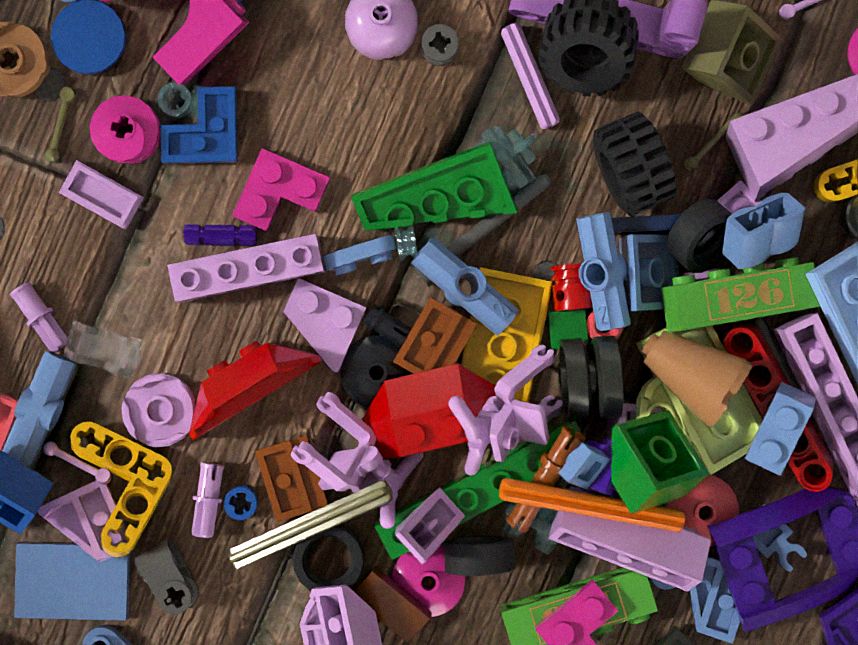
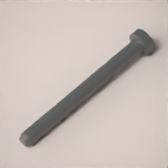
[413,174,552,287]

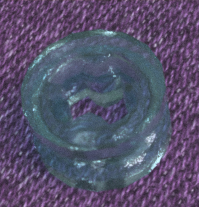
[157,82,194,118]
[395,225,418,261]

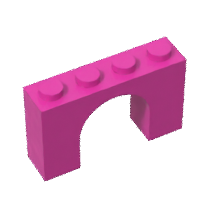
[99,0,249,85]

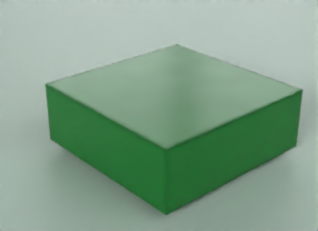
[547,309,589,349]

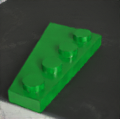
[351,141,517,231]

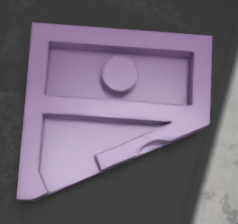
[283,278,366,373]
[37,480,129,563]

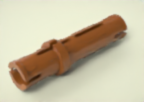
[506,426,585,533]

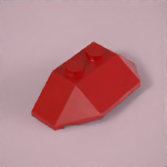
[189,340,324,440]
[362,363,496,458]

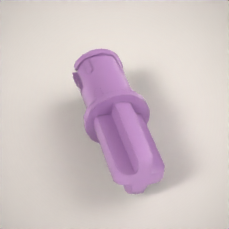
[10,282,69,353]
[191,462,225,538]

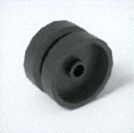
[558,336,623,421]

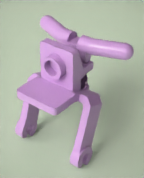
[449,345,563,476]
[291,392,423,529]

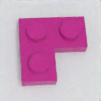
[232,148,330,232]
[534,579,618,645]

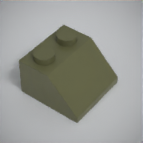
[681,0,783,105]

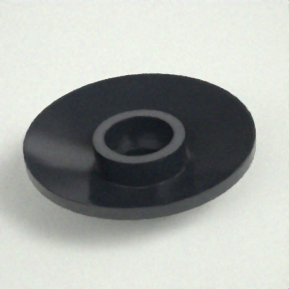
[340,335,413,408]

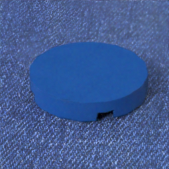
[51,0,127,76]

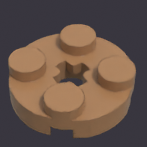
[0,22,50,98]

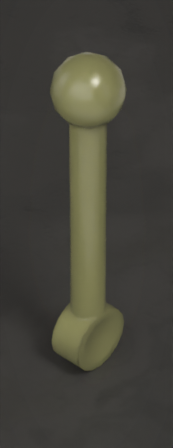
[45,87,76,163]
[684,111,743,171]

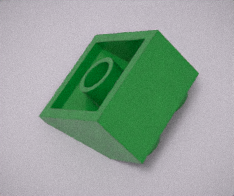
[611,410,709,514]

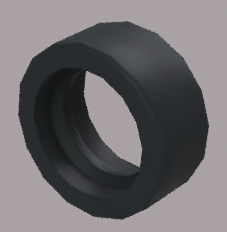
[667,199,732,273]
[293,524,364,592]
[444,535,515,576]

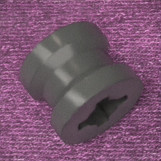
[422,24,458,66]

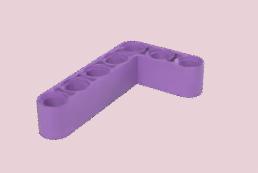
[508,0,708,58]

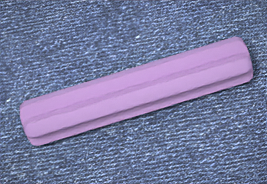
[501,23,560,129]

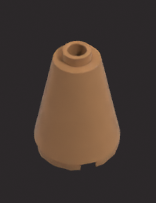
[641,330,752,427]

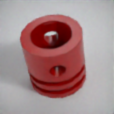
[550,263,593,311]

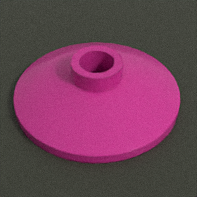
[392,545,465,617]

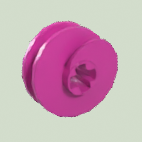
[90,95,161,164]

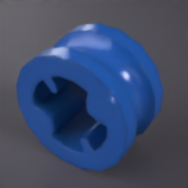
[224,485,259,520]

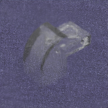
[63,320,142,379]

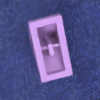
[395,488,465,564]

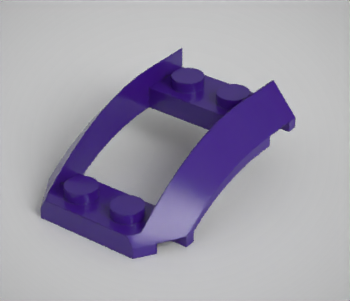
[707,487,858,632]

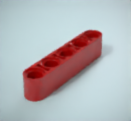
[724,321,834,492]

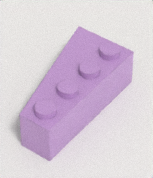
[725,74,858,202]

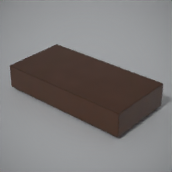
[354,566,432,643]

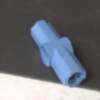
[576,212,631,331]
[411,237,519,336]
[2,351,77,466]

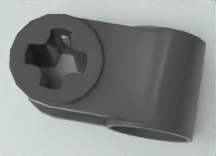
[135,538,199,615]

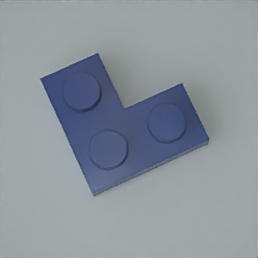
[161,86,238,164]

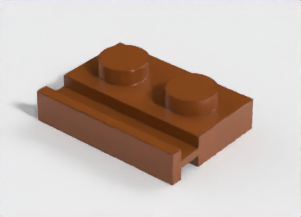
[393,296,477,374]
[255,434,329,522]

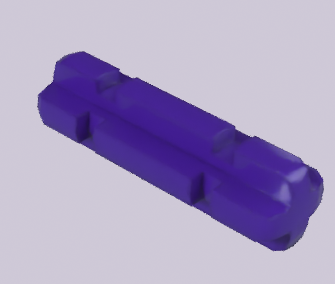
[183,224,257,246]

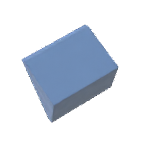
[619,235,679,311]

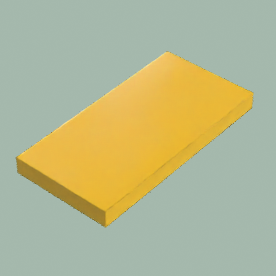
[461,267,553,403]

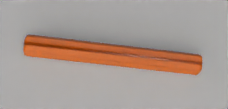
[499,478,685,532]

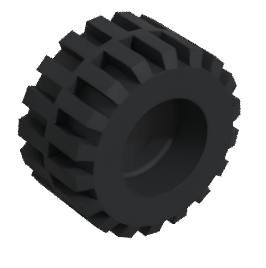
[539,0,639,97]
[593,112,676,217]

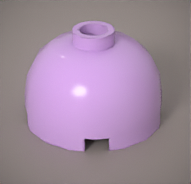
[345,0,418,60]

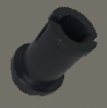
[362,304,412,347]

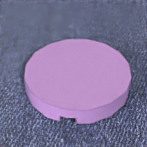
[122,373,196,447]

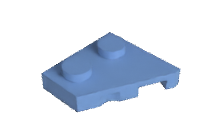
[689,556,740,644]

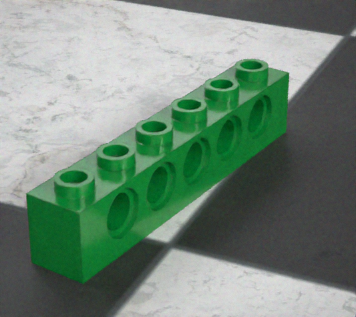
[375,420,587,560]

